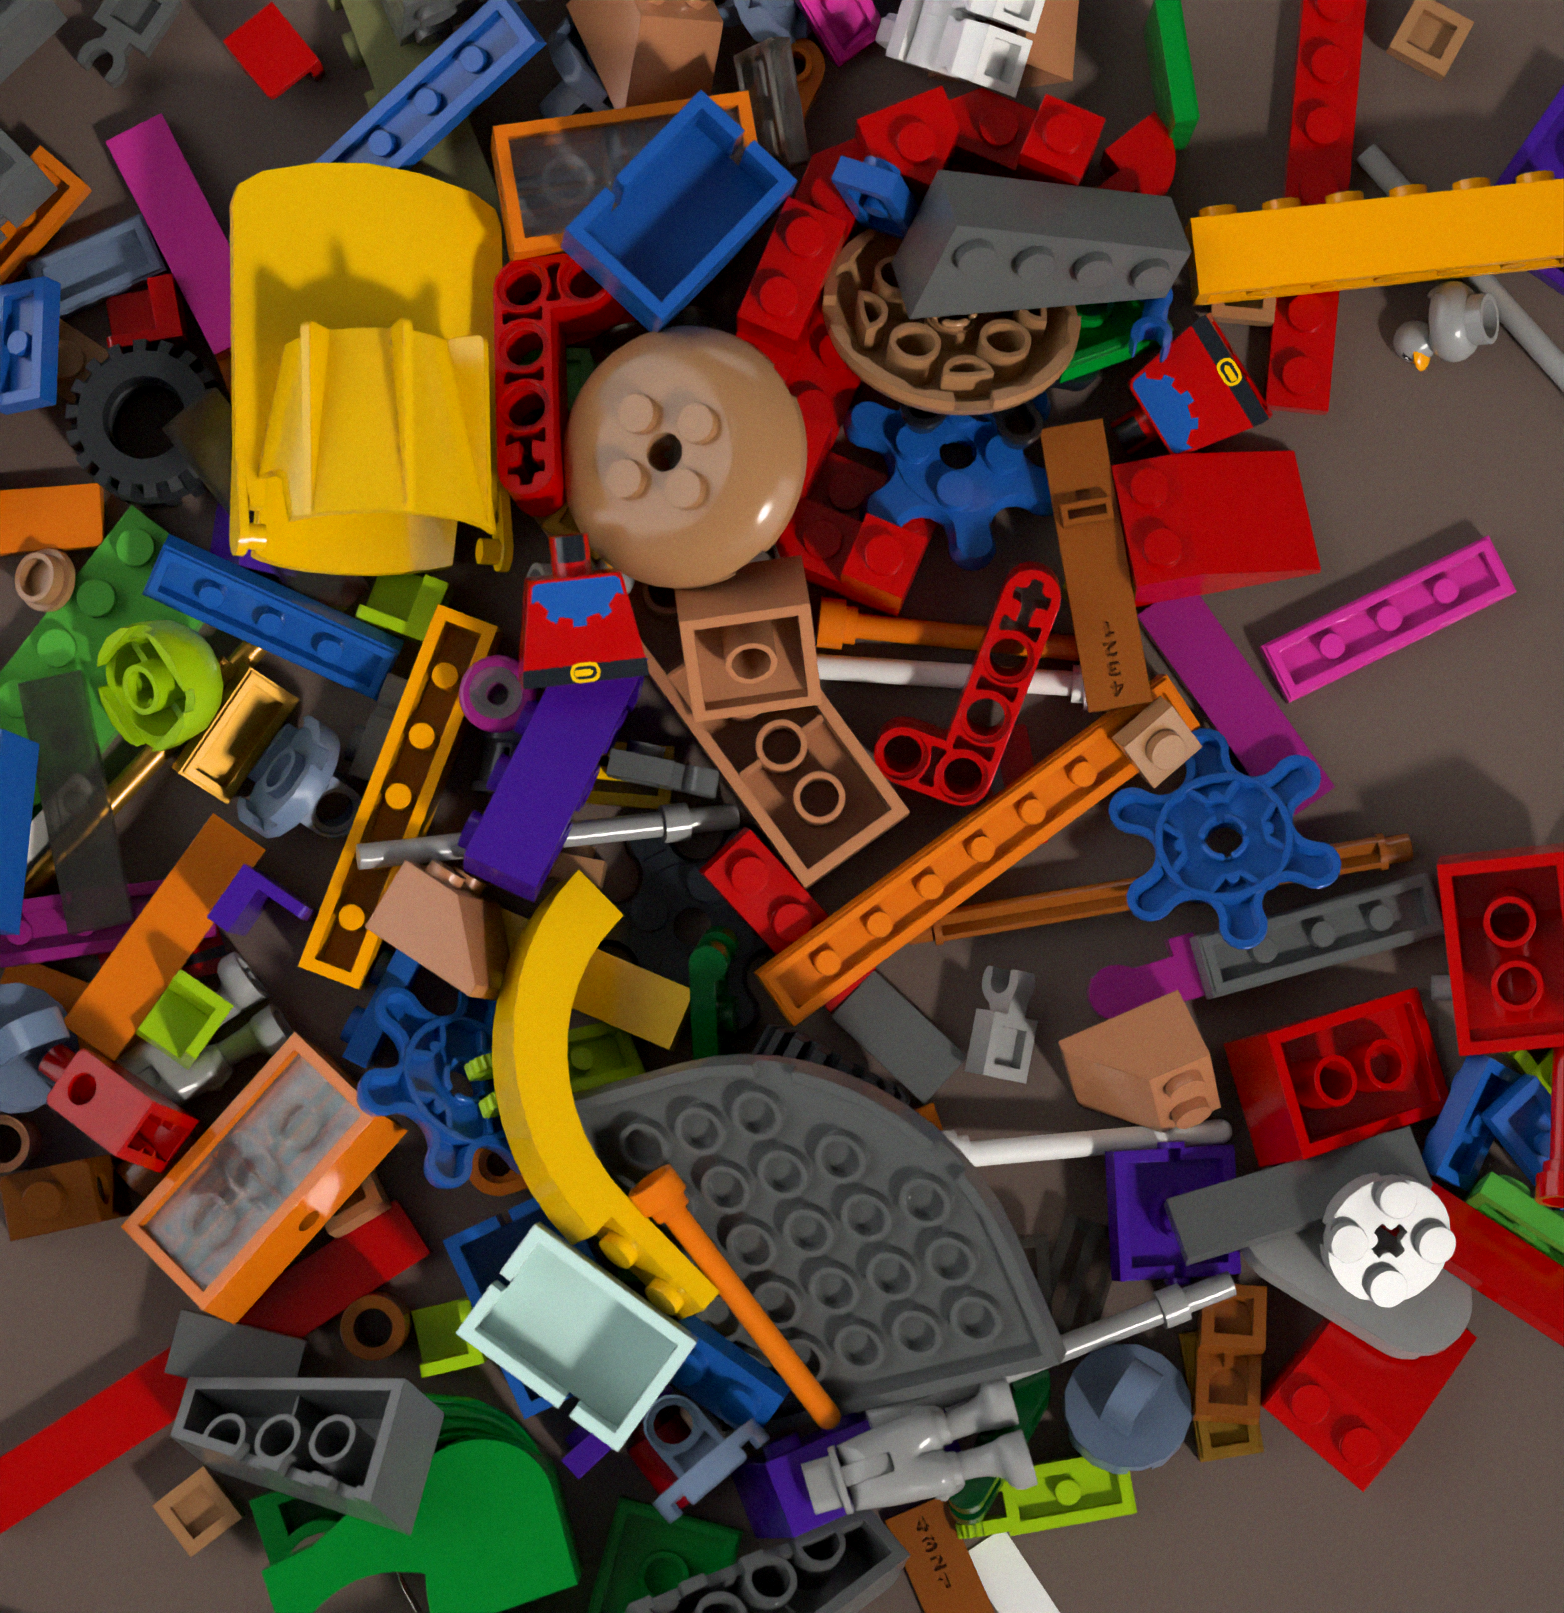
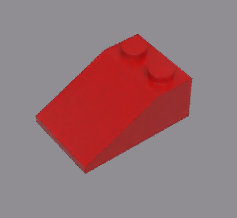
[1111,450,1321,607]
[1437,843,1564,1056]
[1223,987,1449,1167]
[1260,1317,1477,1492]

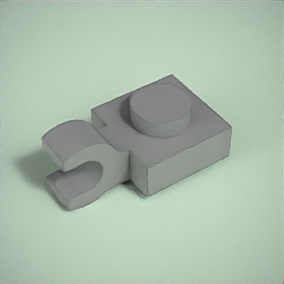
[965,966,1038,1084]

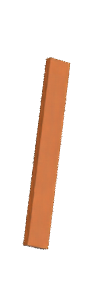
[753,674,1201,1027]

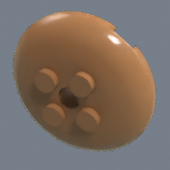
[822,229,1081,415]
[563,325,807,589]

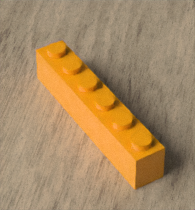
[1184,170,1564,306]
[298,604,503,991]

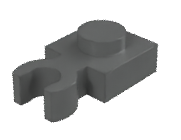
[77,0,183,89]
[344,673,408,783]
[606,740,720,799]

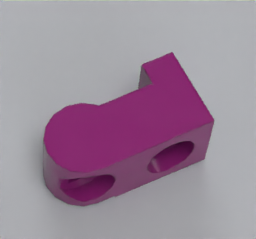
[1086,932,1205,1020]

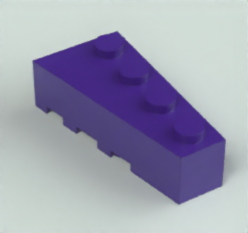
[457,658,648,903]

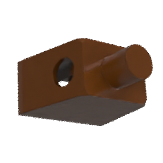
[0,1154,133,1242]

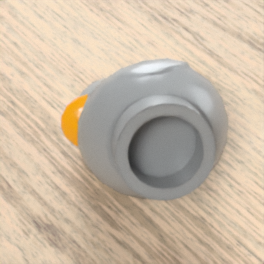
[1393,281,1499,371]

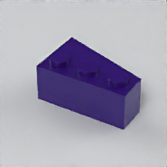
[731,1409,962,1538]

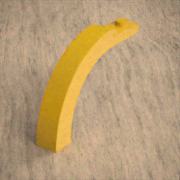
[492,869,720,1320]

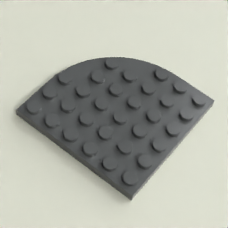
[573,1054,1067,1439]

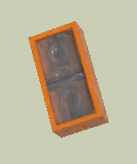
[490,90,768,261]
[121,1032,408,1325]

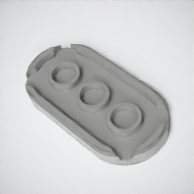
[1240,1163,1473,1359]

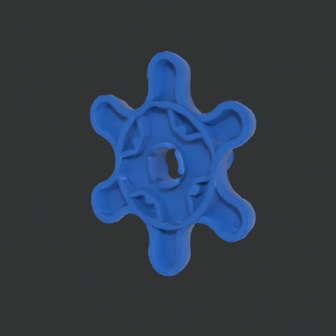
[843,391,1053,571]
[1108,728,1341,950]
[356,986,522,1189]

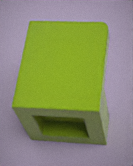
[355,574,455,646]
[135,969,233,1070]
[411,1297,489,1378]

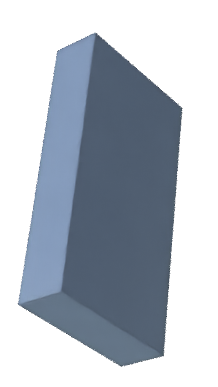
[26,213,169,320]

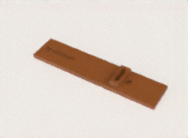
[1040,419,1152,713]
[885,1498,995,1613]

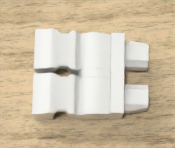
[875,0,1045,98]

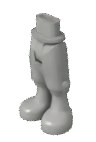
[115,951,294,1107]
[801,1377,1038,1515]

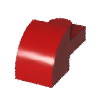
[1097,112,1176,196]

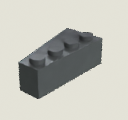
[891,170,1192,319]
[170,1377,445,1536]
[625,1509,910,1613]

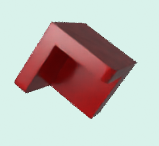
[223,2,326,100]
[106,273,192,350]

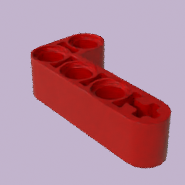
[493,253,626,517]
[874,561,1061,806]

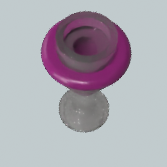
[459,655,537,733]

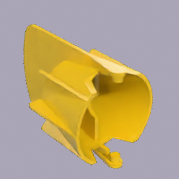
[229,163,513,576]

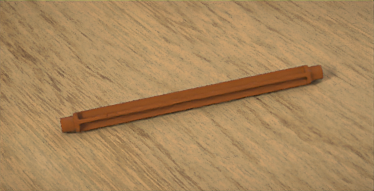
[909,832,1413,946]

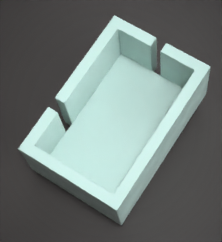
[456,1221,699,1452]

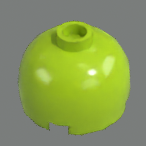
[97,620,223,752]

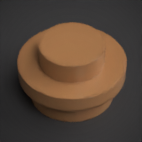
[15,548,76,613]

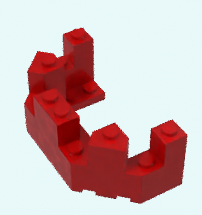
[735,85,1106,617]

